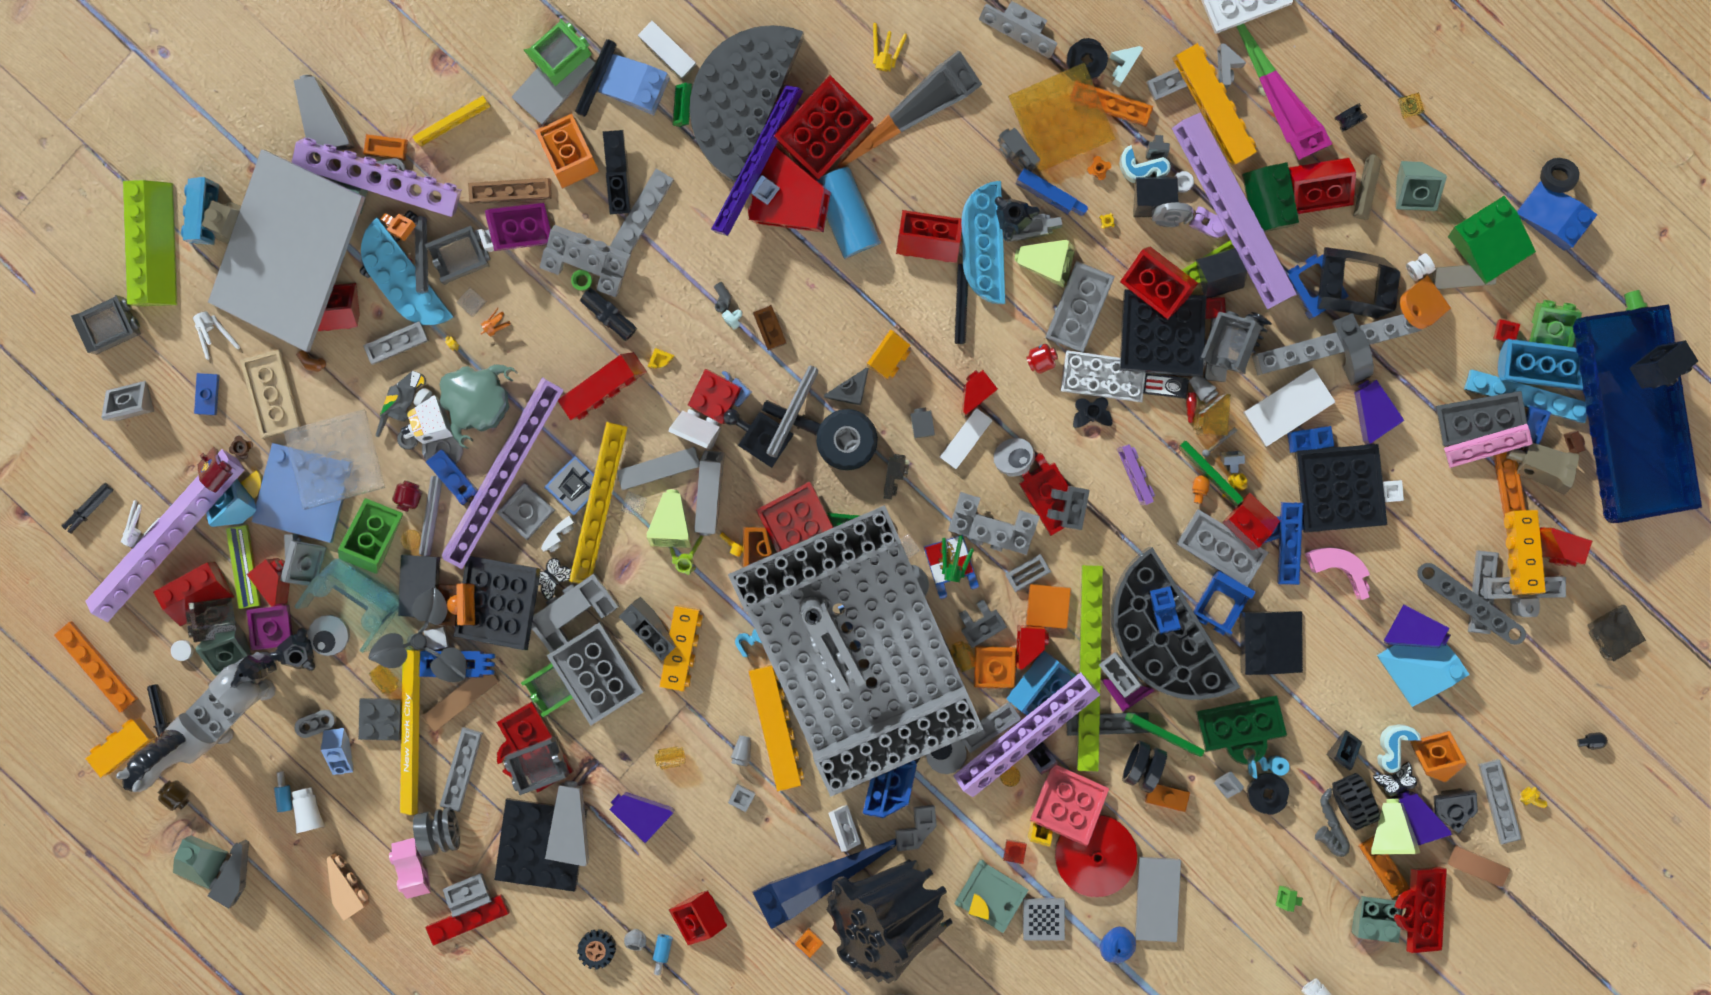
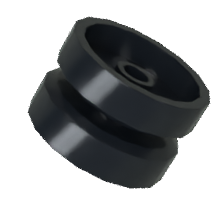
[1122,740,1167,793]

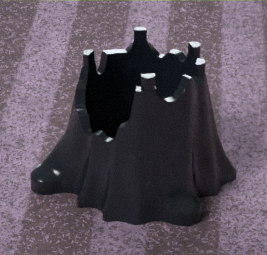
[826,859,953,983]

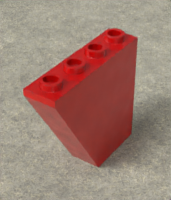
[748,145,831,233]

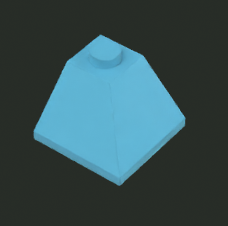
[206,479,257,527]

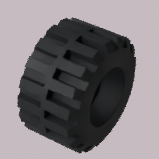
[1332,773,1380,830]

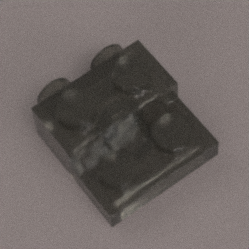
[883,454,909,500]
[186,597,236,642]
[1587,604,1646,662]

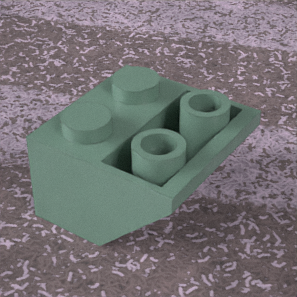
[1352,896,1403,943]

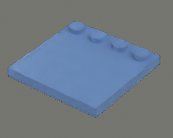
[252,443,353,543]

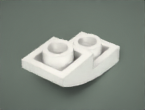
[541,516,577,552]

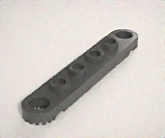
[1417,563,1526,645]

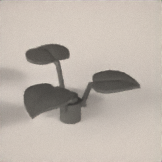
[368,587,466,682]

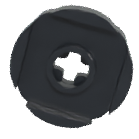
[1066,38,1108,81]
[1247,773,1289,815]

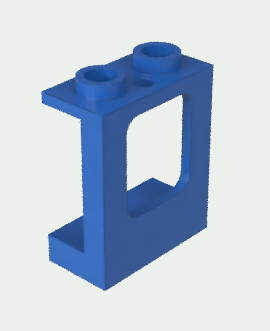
[1287,254,1349,319]
[1193,571,1255,635]

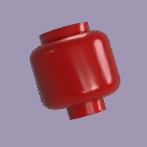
[1026,344,1058,374]

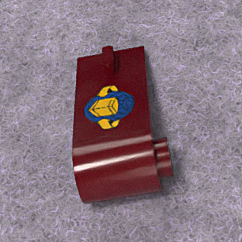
[197,447,233,493]

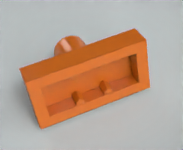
[1145,784,1190,812]

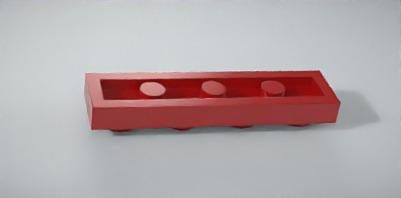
[425,894,510,946]

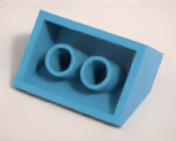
[181,177,219,245]
[1006,651,1077,715]

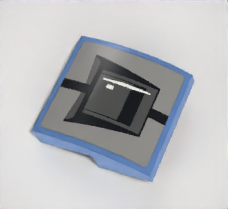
[544,456,594,516]

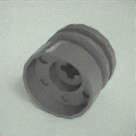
[413,807,460,857]

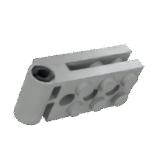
[800,596,865,694]

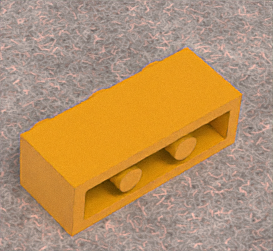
[85,718,156,778]

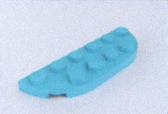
[962,181,1005,305]
[361,218,454,325]

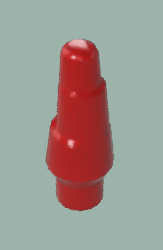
[1186,392,1197,423]

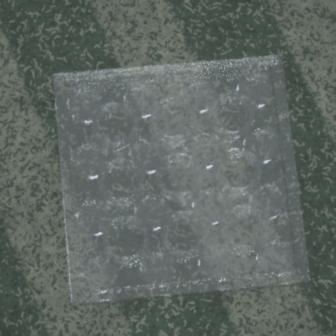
[284,409,385,510]

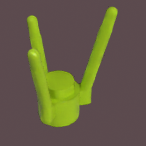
[670,535,703,575]

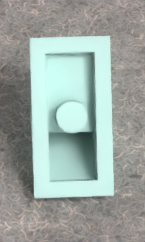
[1109,46,1143,87]

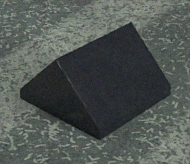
[1133,177,1179,217]
[1196,248,1247,299]

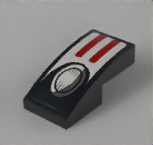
[1143,373,1189,399]

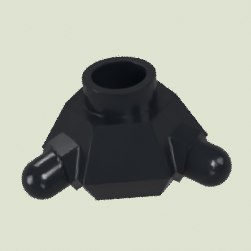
[995,196,1040,241]
[269,627,316,671]

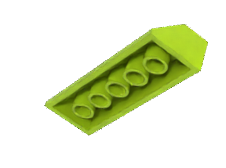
[123,180,177,307]

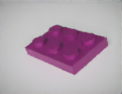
[485,203,551,251]

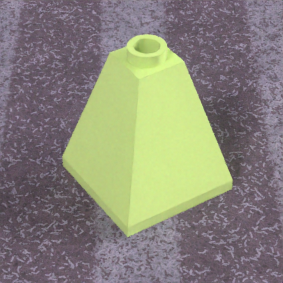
[1015,240,1075,288]
[646,489,691,548]
[1372,799,1420,854]

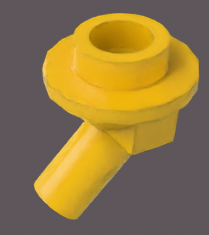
[1222,472,1248,500]
[1520,786,1547,808]

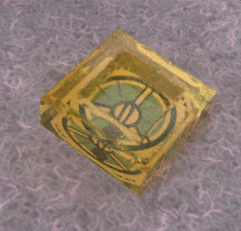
[1397,92,1425,119]

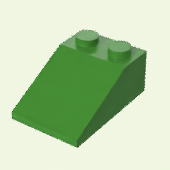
[338,498,403,574]

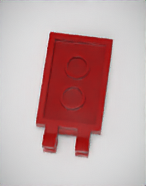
[1019,453,1068,536]

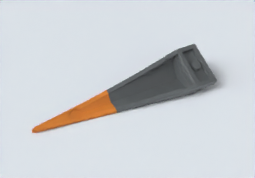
[837,51,982,168]

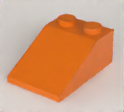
[535,114,599,189]

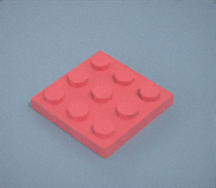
[1029,765,1109,846]

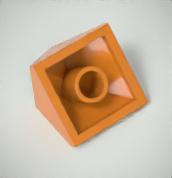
[1410,731,1467,782]

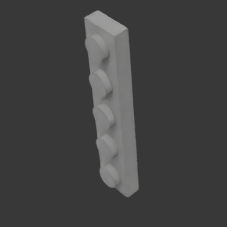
[610,169,674,254]

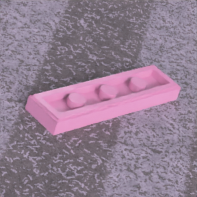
[1444,424,1533,468]

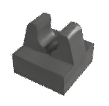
[1146,135,1170,159]

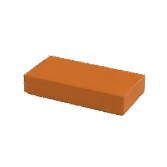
[363,134,408,161]

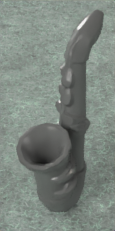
[1315,788,1350,857]

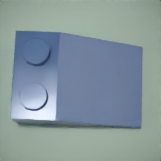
[597,54,670,116]

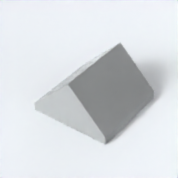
[101,381,154,422]

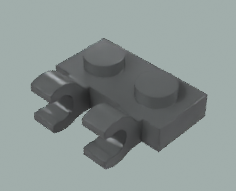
[1047,486,1090,530]
[959,600,1007,648]

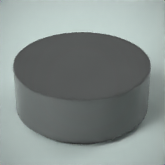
[397,432,419,450]

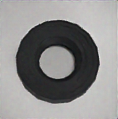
[1540,158,1580,193]

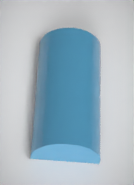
[817,167,881,259]
[1498,339,1590,391]

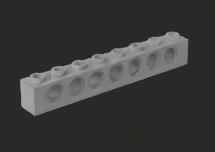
[1252,314,1422,376]

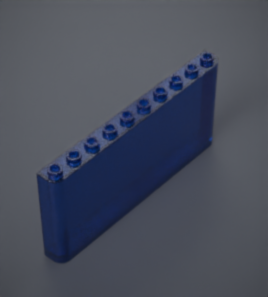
[1573,304,1702,523]

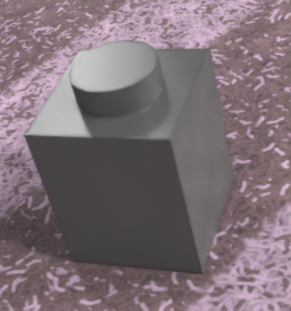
[910,407,935,439]

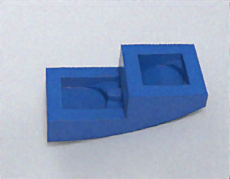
[1287,426,1334,453]
[1150,586,1181,634]

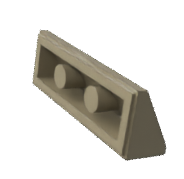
[1353,154,1381,220]
[1432,265,1497,289]

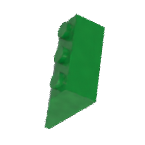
[1448,196,1536,285]

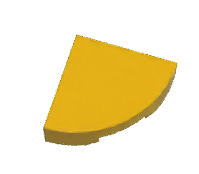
[647,348,674,369]
[241,470,263,499]
[969,893,989,920]

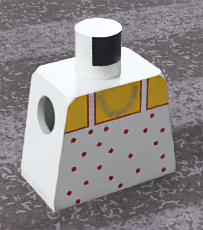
[401,395,452,444]

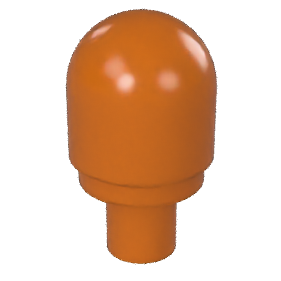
[1192,475,1210,504]

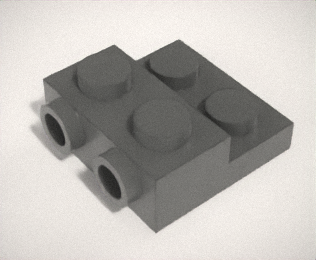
[997,128,1040,172]

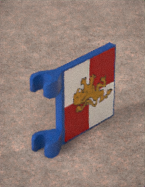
[924,535,979,599]

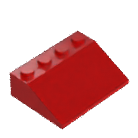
[774,75,874,180]

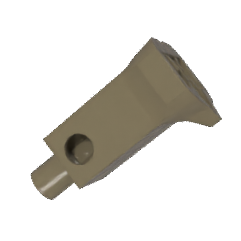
[202,200,241,244]
[1506,443,1579,495]

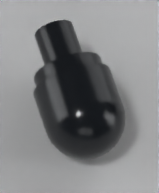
[1577,732,1608,750]

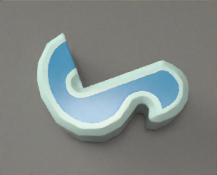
[1119,145,1171,183]
[1377,724,1421,773]

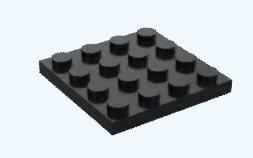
[1119,289,1206,377]
[1295,444,1387,533]
[454,556,541,650]
[494,798,588,892]

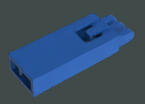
[1015,168,1088,216]
[419,651,495,678]

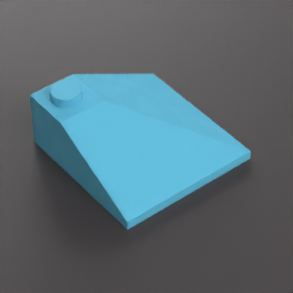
[1377,644,1470,707]

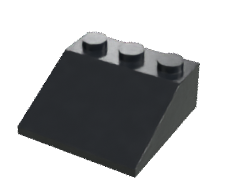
[1240,611,1303,675]

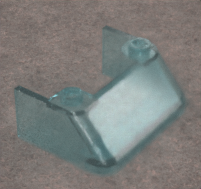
[294,559,399,653]

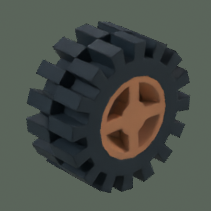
[577,929,616,970]

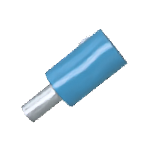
[274,771,293,812]
[653,934,673,975]

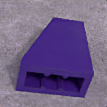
[1354,380,1405,444]
[1384,604,1451,648]
[1392,790,1452,845]
[609,792,675,843]

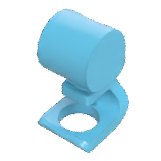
[735,629,761,657]
[1248,754,1290,779]

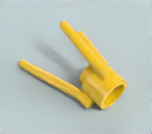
[873,23,907,72]

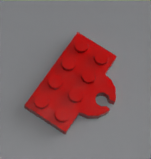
[496,701,574,793]
[1394,867,1447,953]

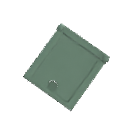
[954,859,1029,933]

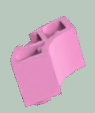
[389,838,430,899]

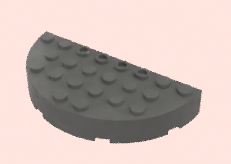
[690,25,804,184]
[1111,547,1240,700]

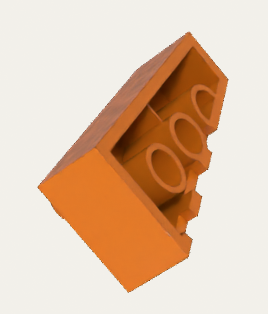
[742,527,772,610]

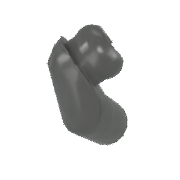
[714,282,732,313]

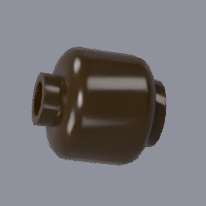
[157,780,190,811]

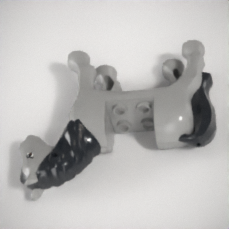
[116,652,277,792]

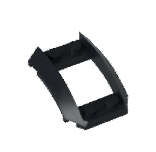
[1317,247,1400,319]

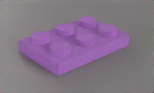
[1117,444,1155,505]

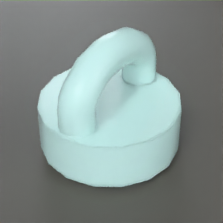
[722,310,743,330]

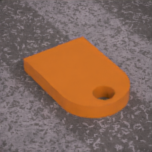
[1400,275,1451,329]

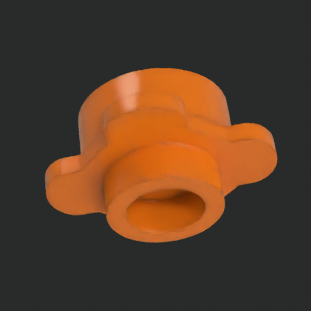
[1087,156,1112,180]

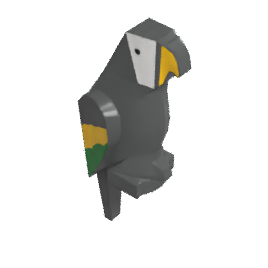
[375,371,426,437]

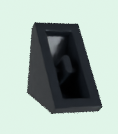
[1326,730,1362,771]
[1027,741,1058,775]

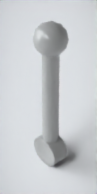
[1202,427,1237,457]

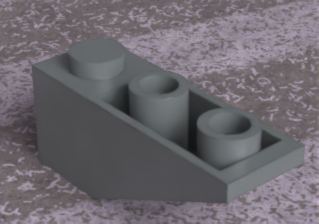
[619,597,676,661]
[208,839,249,909]

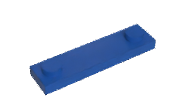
[1277,502,1303,585]

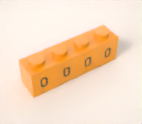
[1504,510,1546,595]
[659,605,703,692]

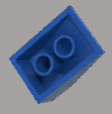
[1517,181,1598,251]

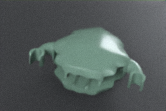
[439,364,518,449]

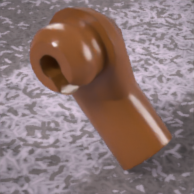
[296,350,326,372]

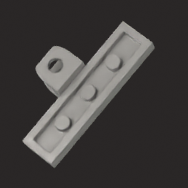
[1484,576,1566,617]

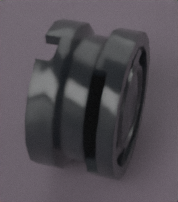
[1334,103,1368,132]

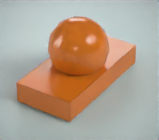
[447,583,475,625]

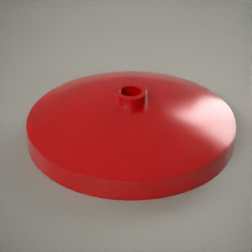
[1055,814,1137,897]

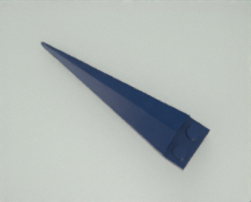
[752,838,896,929]

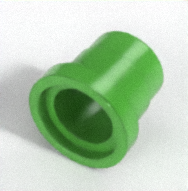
[571,270,592,291]
[1624,290,1648,314]

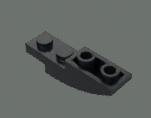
[602,130,631,215]

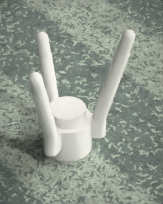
[193,311,240,360]
[121,500,160,548]

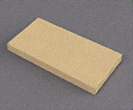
[240,349,302,439]

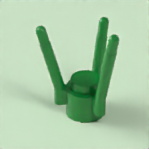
[942,536,974,583]

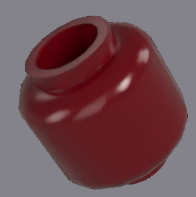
[392,480,422,512]

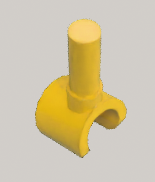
[719,532,743,557]

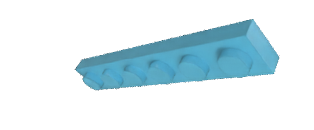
[1464,370,1591,423]

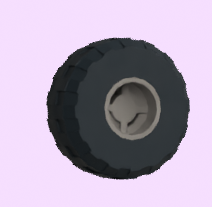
[816,409,878,471]

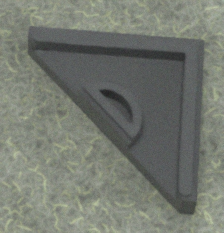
[824,368,869,406]

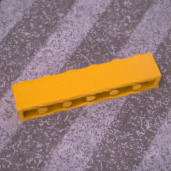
[1172,43,1257,166]
[748,664,805,792]

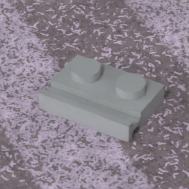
[443,873,492,917]

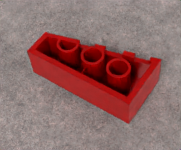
[558,352,647,421]

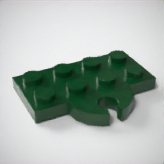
[1196,695,1287,765]

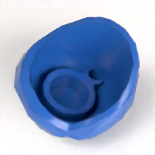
[1100,926,1136,963]

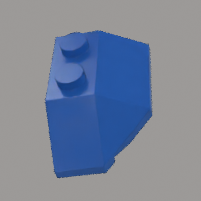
[863,760,917,818]

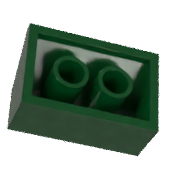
[1242,162,1299,232]

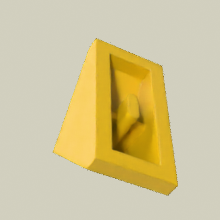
[1028,822,1053,847]

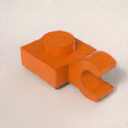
[380,213,416,241]

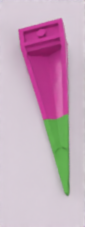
[1237,23,1332,160]

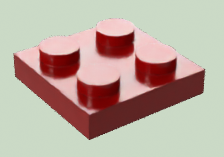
[688,369,742,424]

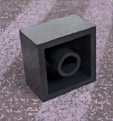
[1629,340,1698,389]

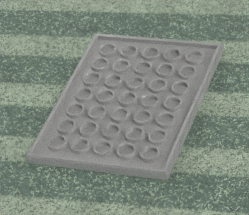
[208,149,366,352]

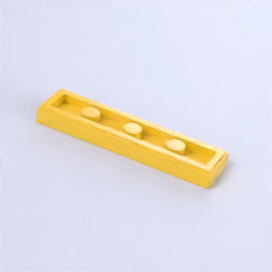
[412,96,491,147]

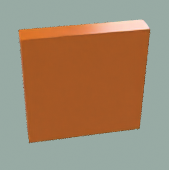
[1026,584,1071,629]
[974,646,1016,689]

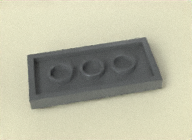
[1436,391,1527,446]

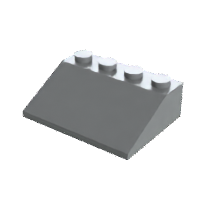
[547,622,645,726]

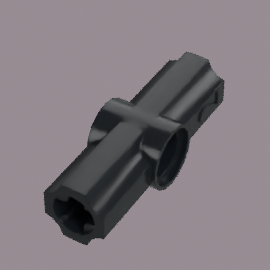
[580,288,638,341]

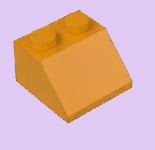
[867,329,911,380]

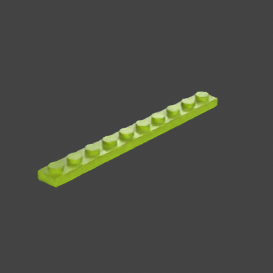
[1077,565,1103,771]

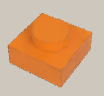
[795,928,824,958]

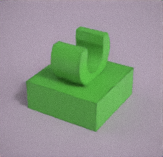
[1276,886,1303,912]

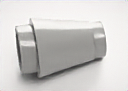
[1189,376,1219,404]
[730,735,751,766]

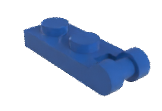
[426,448,478,505]

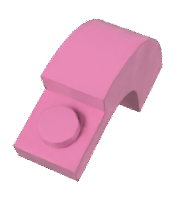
[1305,548,1370,600]

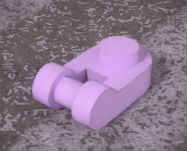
[1189,207,1226,238]

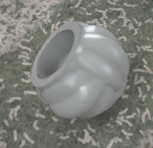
[624,929,646,951]

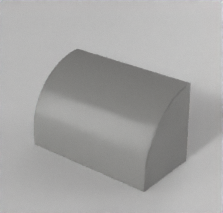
[1099,652,1143,698]

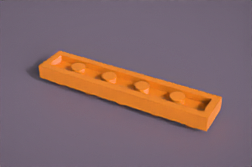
[54,621,138,712]

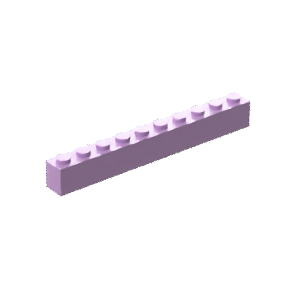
[1172,113,1296,310]
[442,377,563,569]
[86,449,244,622]

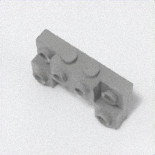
[539,225,631,297]
[948,491,1040,555]
[531,573,620,653]

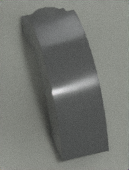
[1332,313,1374,385]

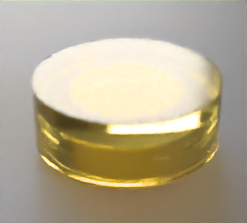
[400,530,422,550]
[1000,766,1021,787]

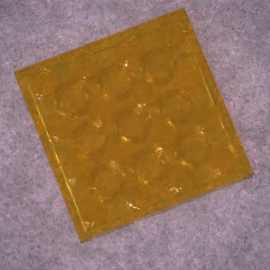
[1008,63,1115,172]

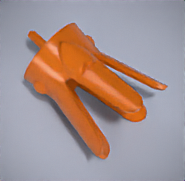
[481,308,511,337]

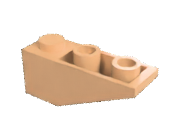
[327,852,369,921]

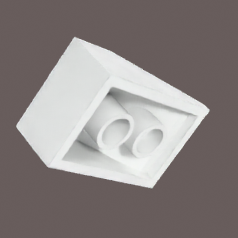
[668,409,721,450]

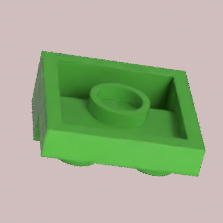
[1529,300,1582,347]

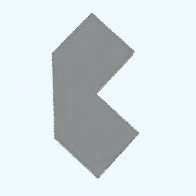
[895,805,936,851]

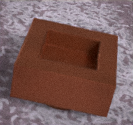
[1563,431,1585,453]

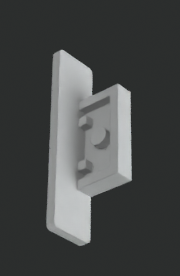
[979,1,1057,58]

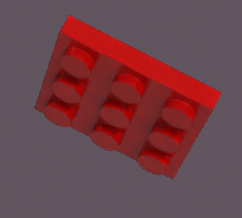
[756,482,834,552]

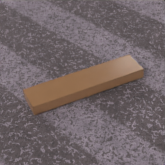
[468,178,552,204]
[422,667,500,732]

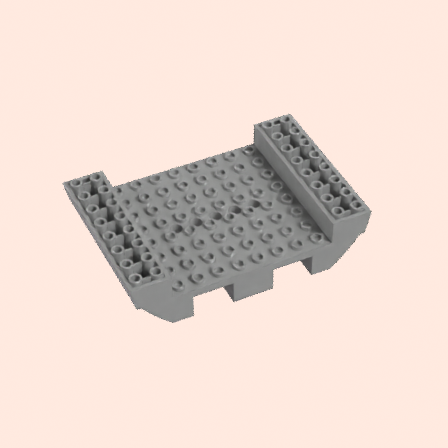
[728,505,983,797]

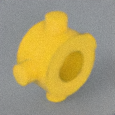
[1099,213,1116,229]
[445,336,459,351]

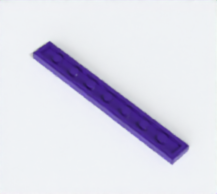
[711,85,804,236]

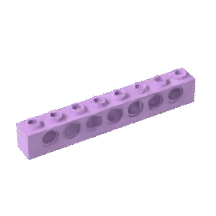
[292,138,462,217]
[953,673,1100,797]

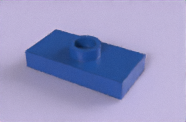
[194,373,219,415]
[1524,406,1551,447]

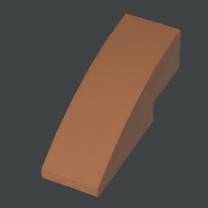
[1447,845,1510,887]

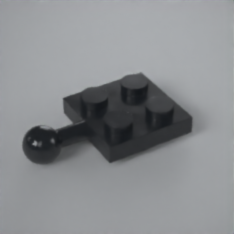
[723,409,794,468]

